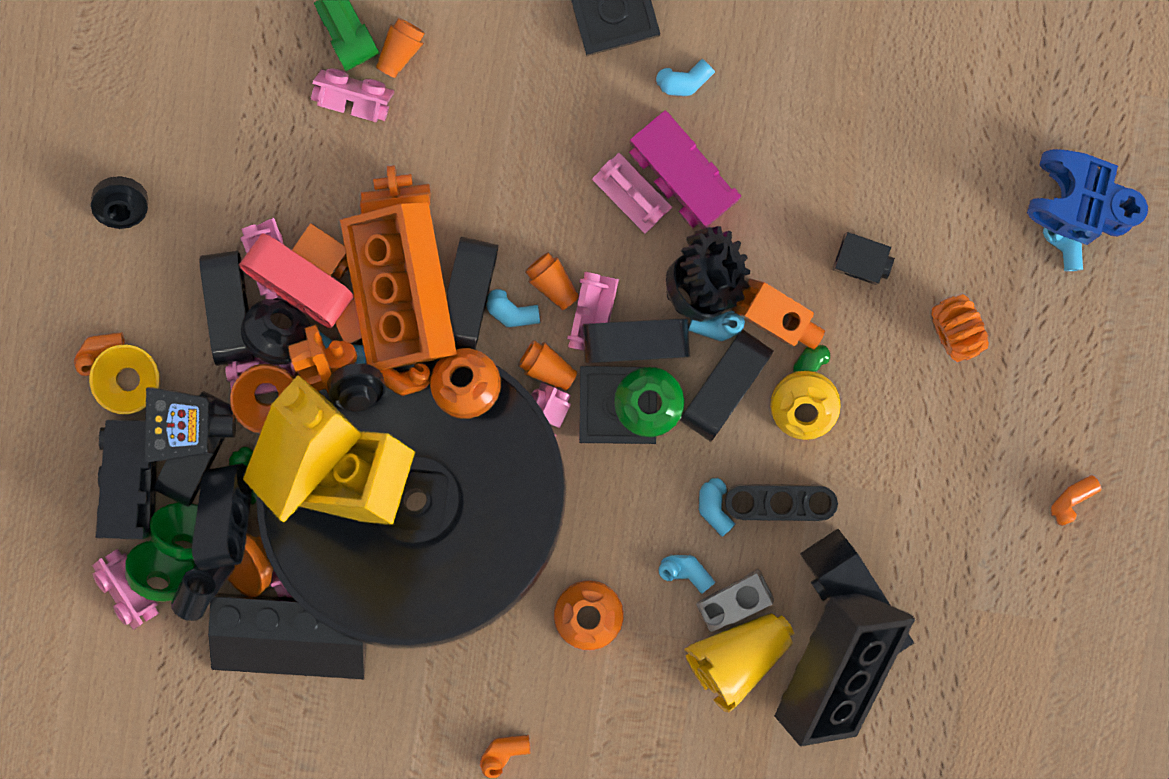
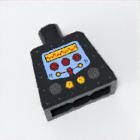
[145,387,236,462]

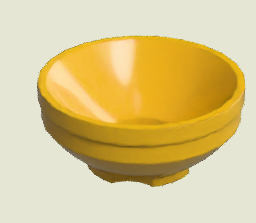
[89,344,160,414]
[770,370,841,440]

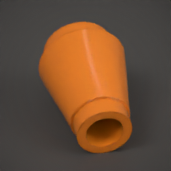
[375,18,425,78]
[525,252,579,311]
[518,340,578,391]

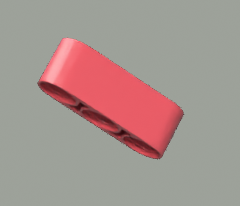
[239,233,354,328]

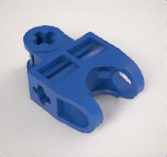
[1027,149,1148,245]

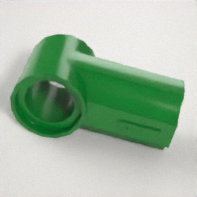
[314,0,380,71]

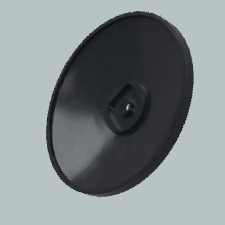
[257,348,566,649]

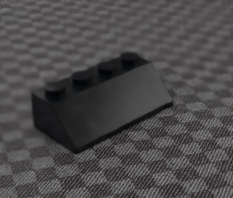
[208,593,367,680]
[774,593,915,747]

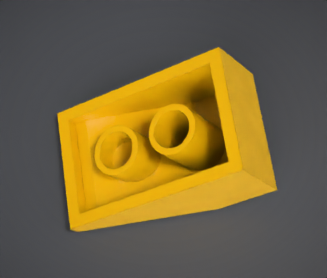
[243,375,363,522]
[299,432,415,525]

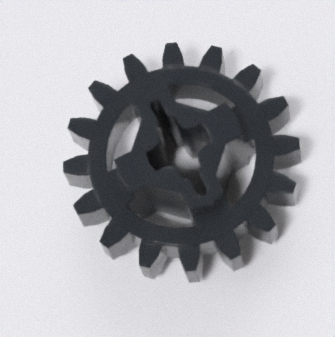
[680,226,751,311]

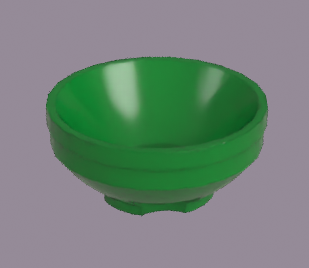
[614,367,685,437]
[150,503,198,562]
[125,540,196,602]

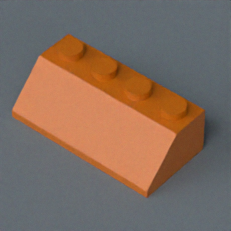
[340,203,457,370]

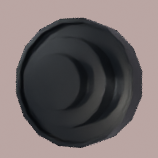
[91,176,148,229]
[327,363,386,412]

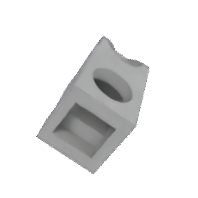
[696,569,774,632]

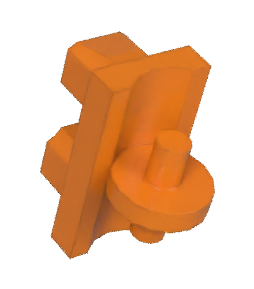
[360,165,431,214]
[288,325,357,395]

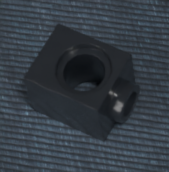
[832,232,895,285]

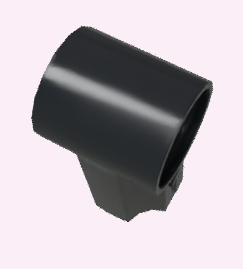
[171,565,235,621]

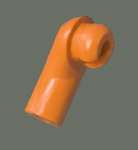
[74,332,125,376]
[380,363,431,396]
[1051,475,1101,526]
[480,735,531,779]

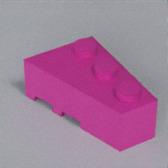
[629,110,742,229]

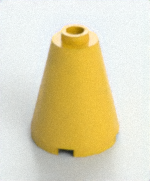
[684,613,794,713]

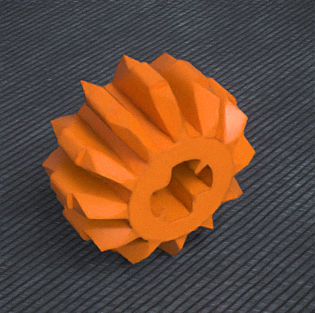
[931,294,989,362]

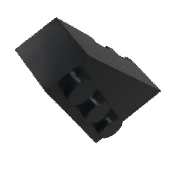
[95,420,157,539]
[800,529,914,654]

